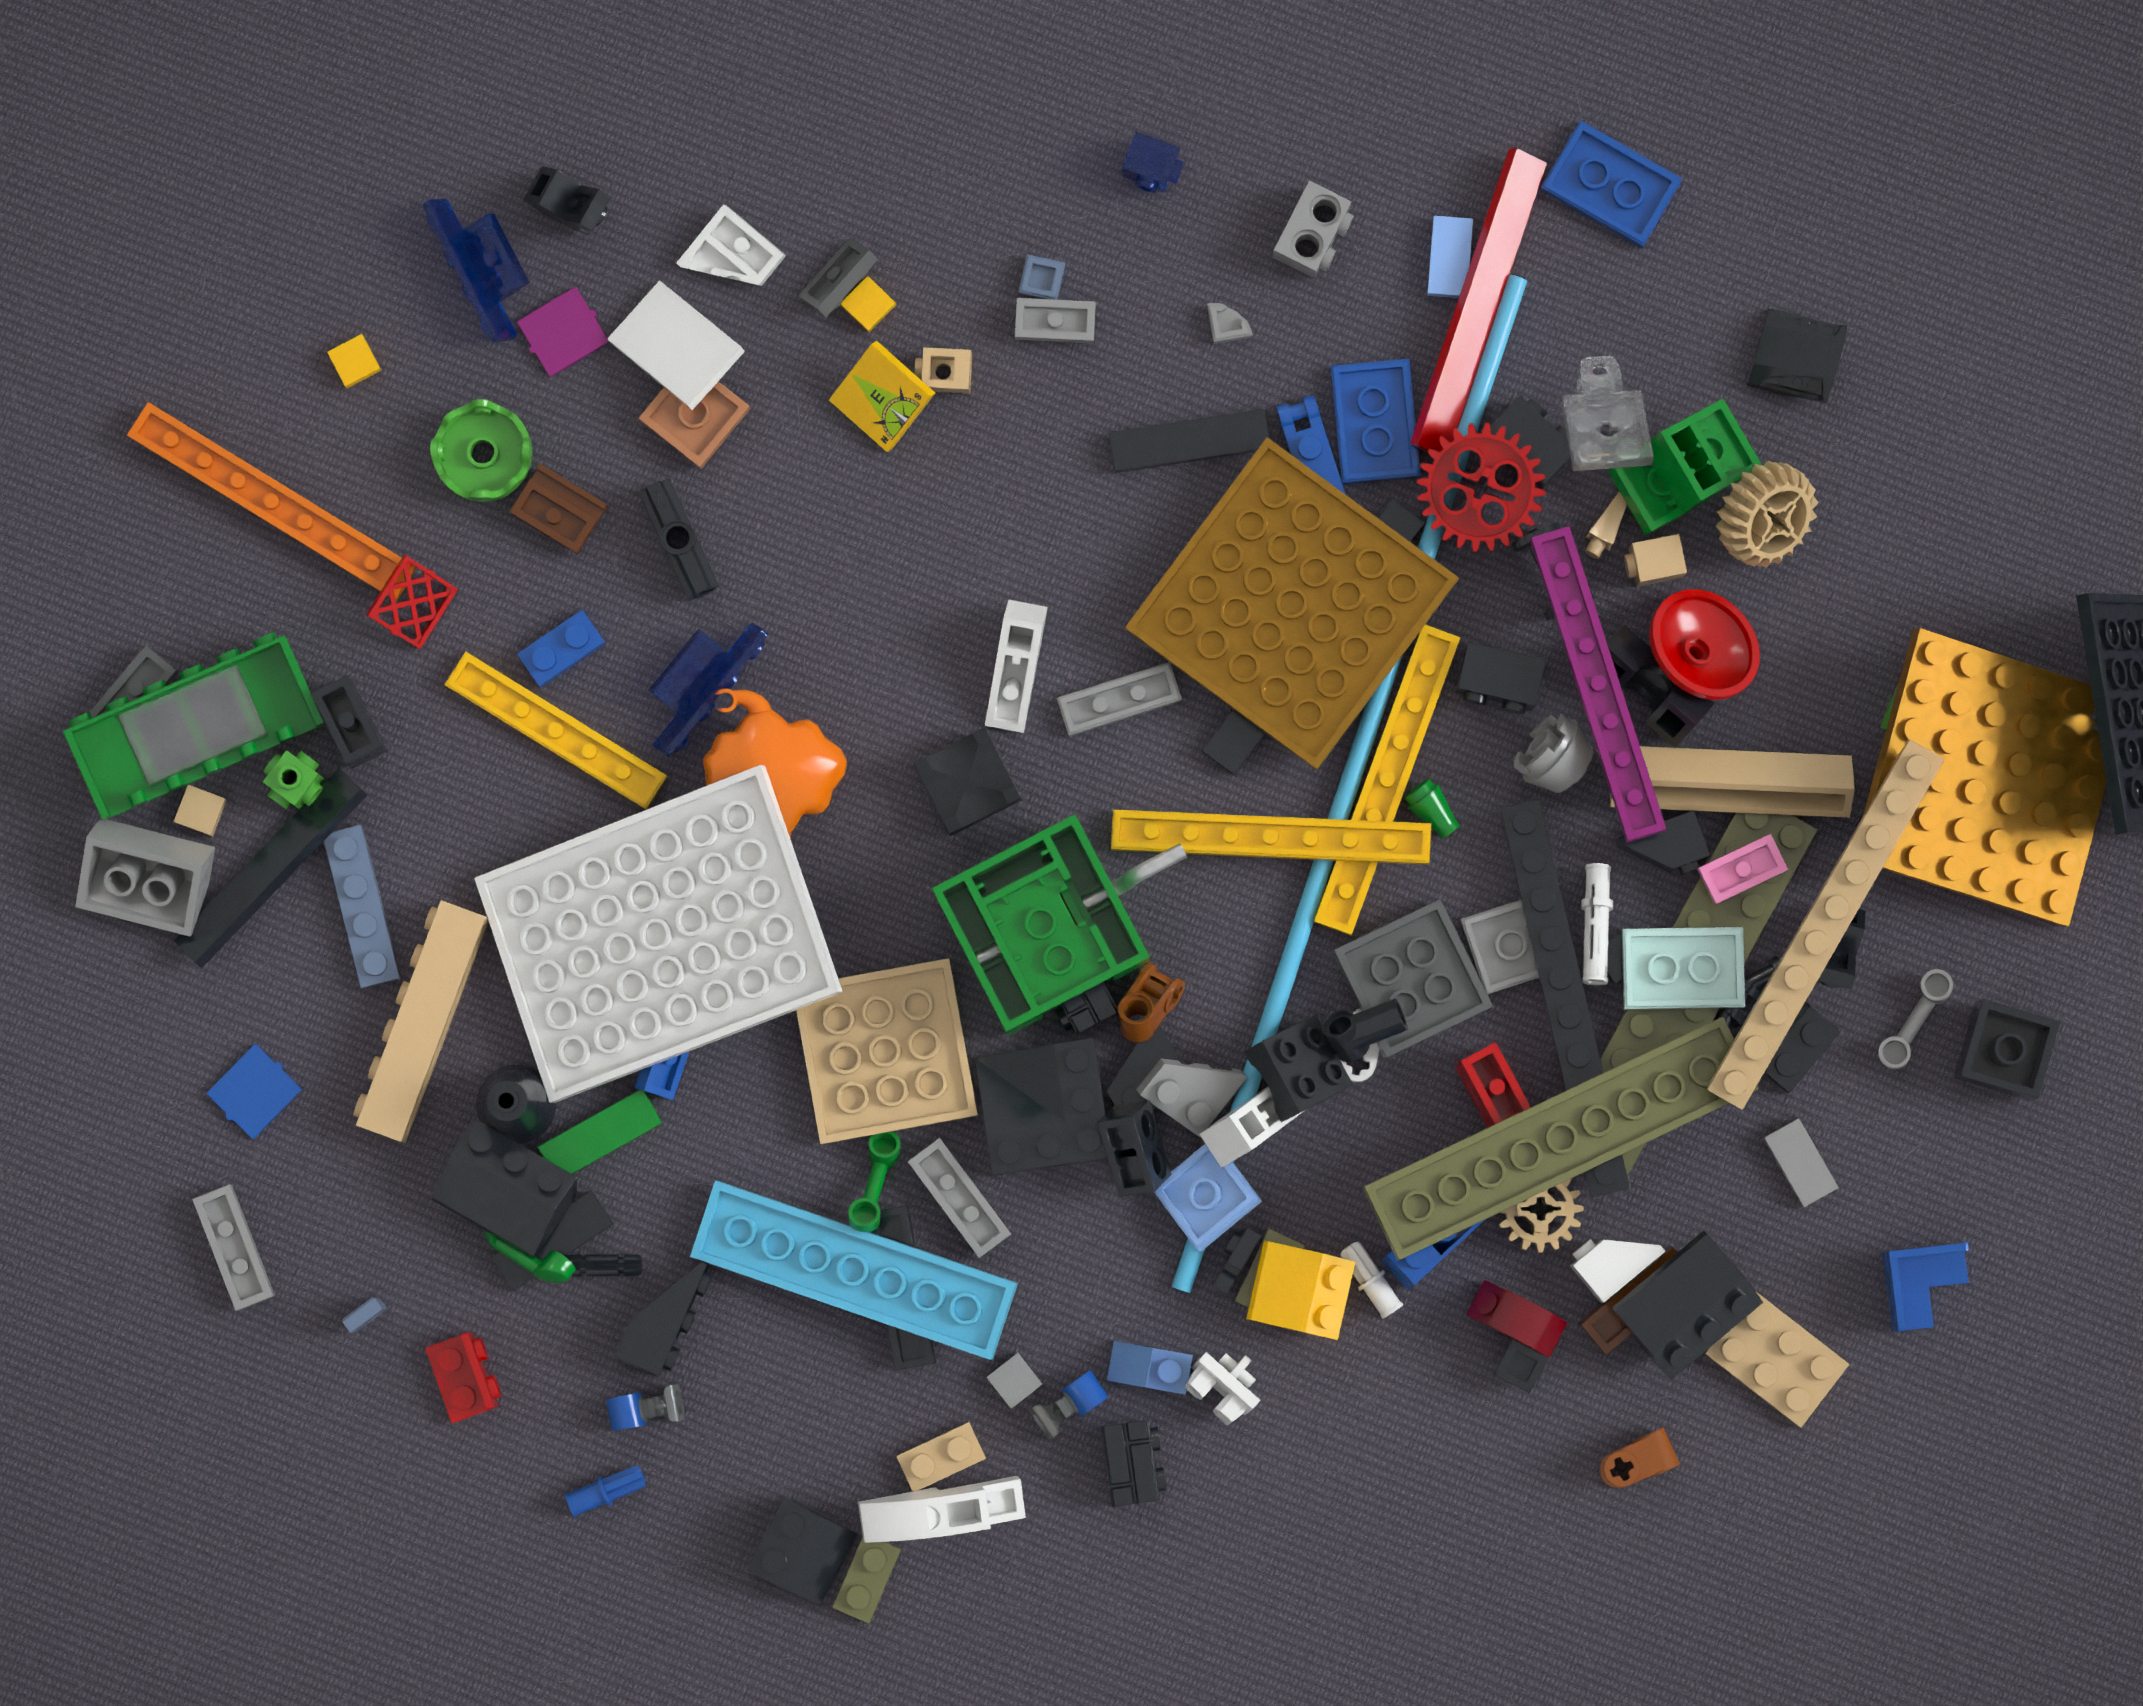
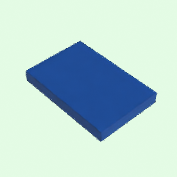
[1540,120,1682,248]
[1330,359,1421,484]

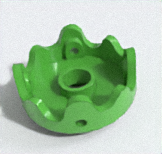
[430,399,533,502]

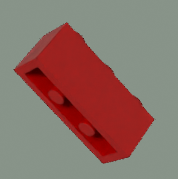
[1454,1042,1531,1128]

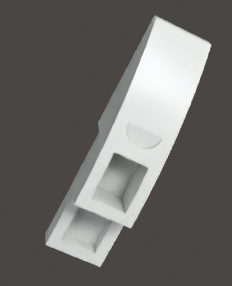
[858,1476,1026,1543]

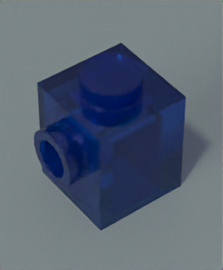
[1122,132,1185,193]

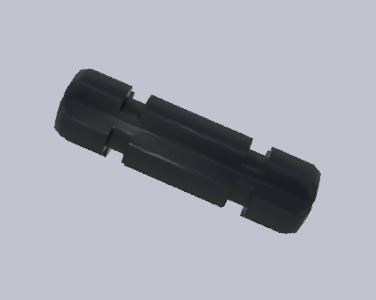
[565,1254,642,1276]

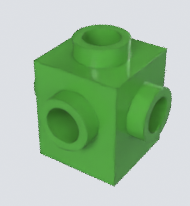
[263,750,325,809]

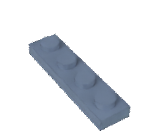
[324,825,401,989]

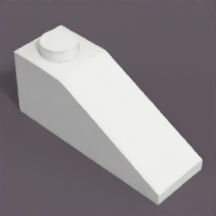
[985,600,1048,733]
[1199,1087,1304,1168]

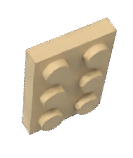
[1704,1292,1849,1428]

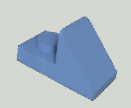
[1107,1341,1193,1395]

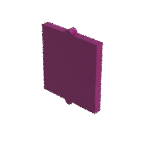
[517,287,610,378]

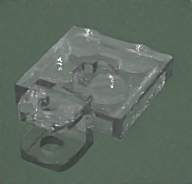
[1561,356,1654,471]

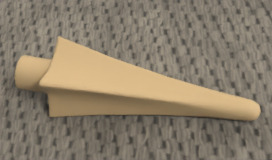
[1585,491,1627,559]

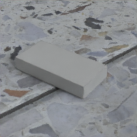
[1763,1118,1839,1208]

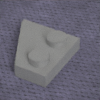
[1136,1058,1247,1137]

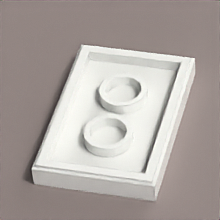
[608,280,745,410]

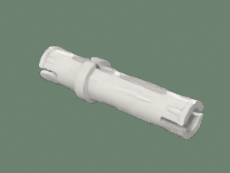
[1581,863,1613,985]

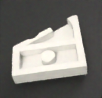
[676,204,786,286]

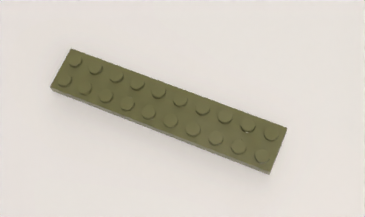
[1600,813,1818,1176]
[1362,1017,1758,1261]

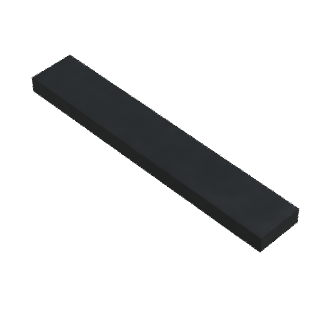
[174,768,367,968]

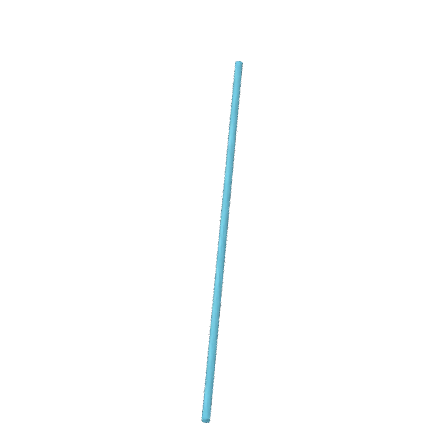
[1171,275,1527,1293]

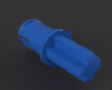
[565,1466,646,1518]

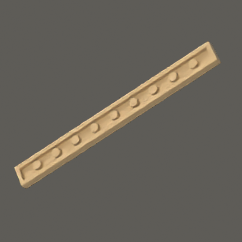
[1706,739,1945,1110]

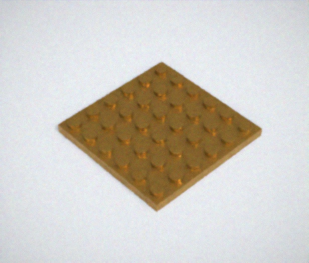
[1125,437,1459,771]
[1863,628,2107,927]

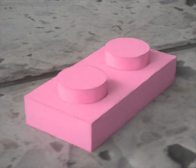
[1697,834,1788,905]

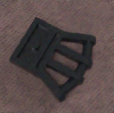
[1715,956,1840,1093]

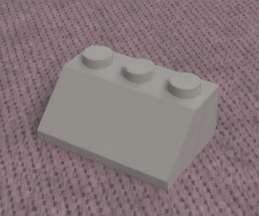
[75,818,215,937]

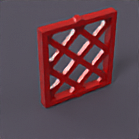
[366,554,458,649]

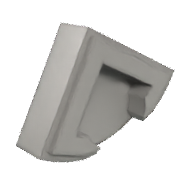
[1207,303,1253,344]

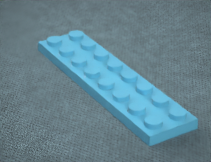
[690,1180,1018,1360]

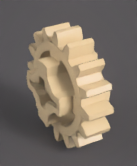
[1498,1179,1584,1253]

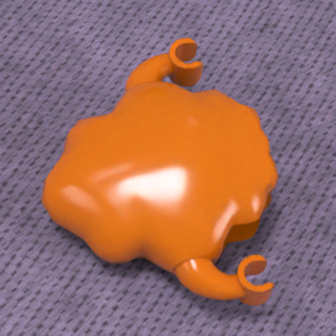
[703,688,847,837]

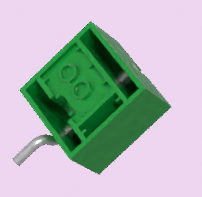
[932,814,1187,1037]

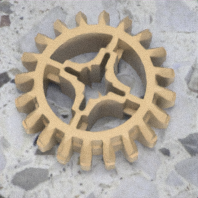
[1716,461,1818,568]

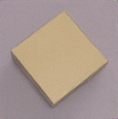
[174,785,227,837]

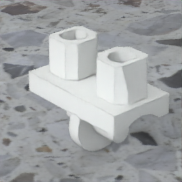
[1184,1352,1260,1425]

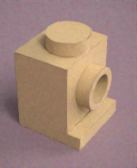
[915,347,972,395]

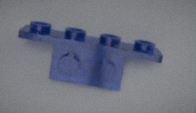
[423,199,530,342]
[648,623,768,757]

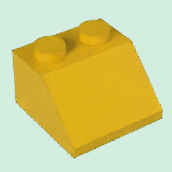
[1246,1240,1355,1340]

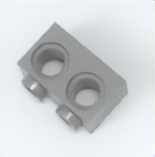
[1272,181,1354,279]

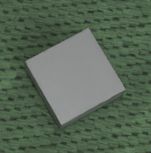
[986,1353,1042,1409]

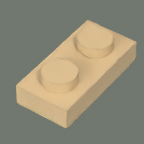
[896,1422,986,1491]

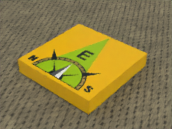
[829,341,935,452]

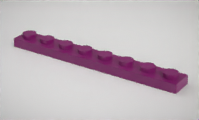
[1530,526,1666,843]

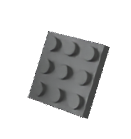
[1332,899,1493,1059]

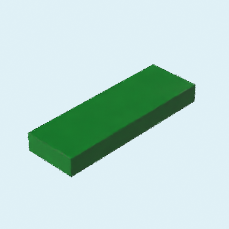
[538,1090,663,1174]

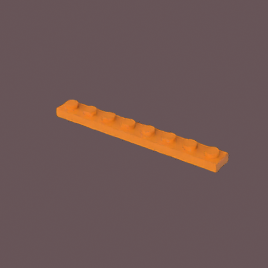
[127,402,418,602]

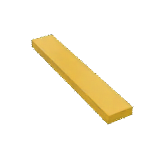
[444,651,668,810]

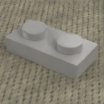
[1015,298,1096,343]

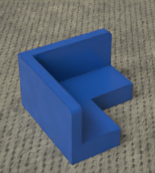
[1882,1242,1969,1332]

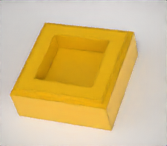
[840,276,896,333]
[327,334,382,388]

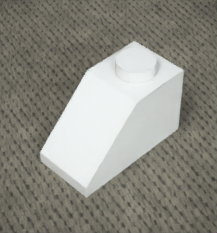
[1570,1239,1666,1303]

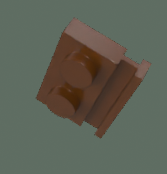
[509,464,608,555]

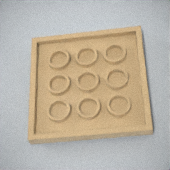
[796,958,978,1145]

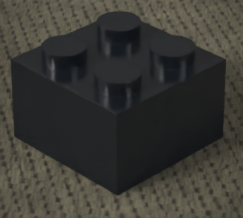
[1954,999,2060,1101]

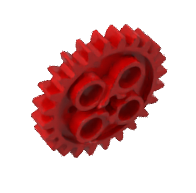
[1417,422,1546,552]

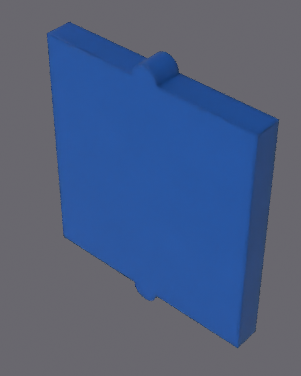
[206,1044,303,1139]

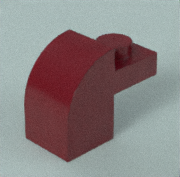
[1466,1279,1568,1358]

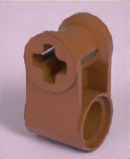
[1118,962,1185,1042]
[1599,1427,1680,1488]

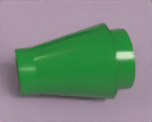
[1404,778,1460,839]

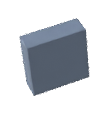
[1018,254,1066,300]
[342,1297,387,1333]

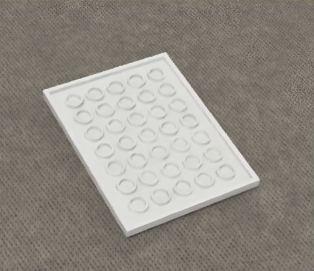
[474,765,843,1103]

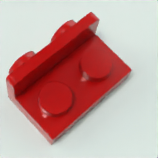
[425,1332,502,1424]

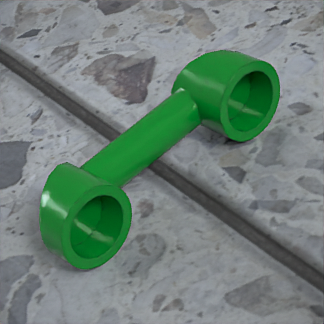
[848,1131,901,1232]
[482,1229,576,1283]

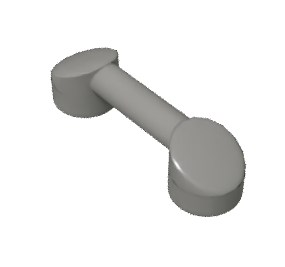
[1878,969,1953,1070]

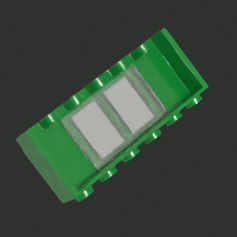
[63,632,324,821]

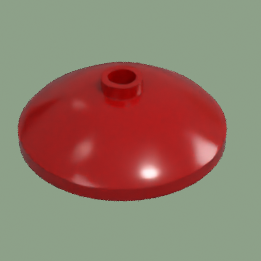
[1649,589,1760,700]

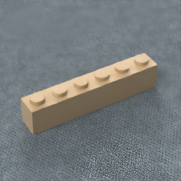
[1610,746,1855,818]
[353,900,489,1143]

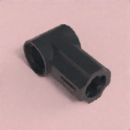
[1322,998,1408,1063]

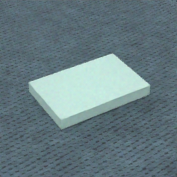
[1622,927,1745,1010]

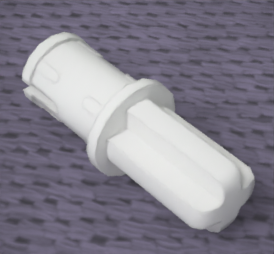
[1340,1241,1403,1319]

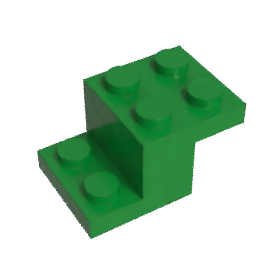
[1606,399,1762,536]

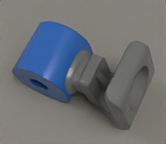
[1028,1370,1109,1440]
[606,1384,686,1431]

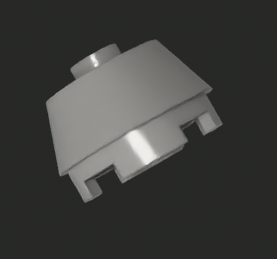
[1514,714,1593,793]

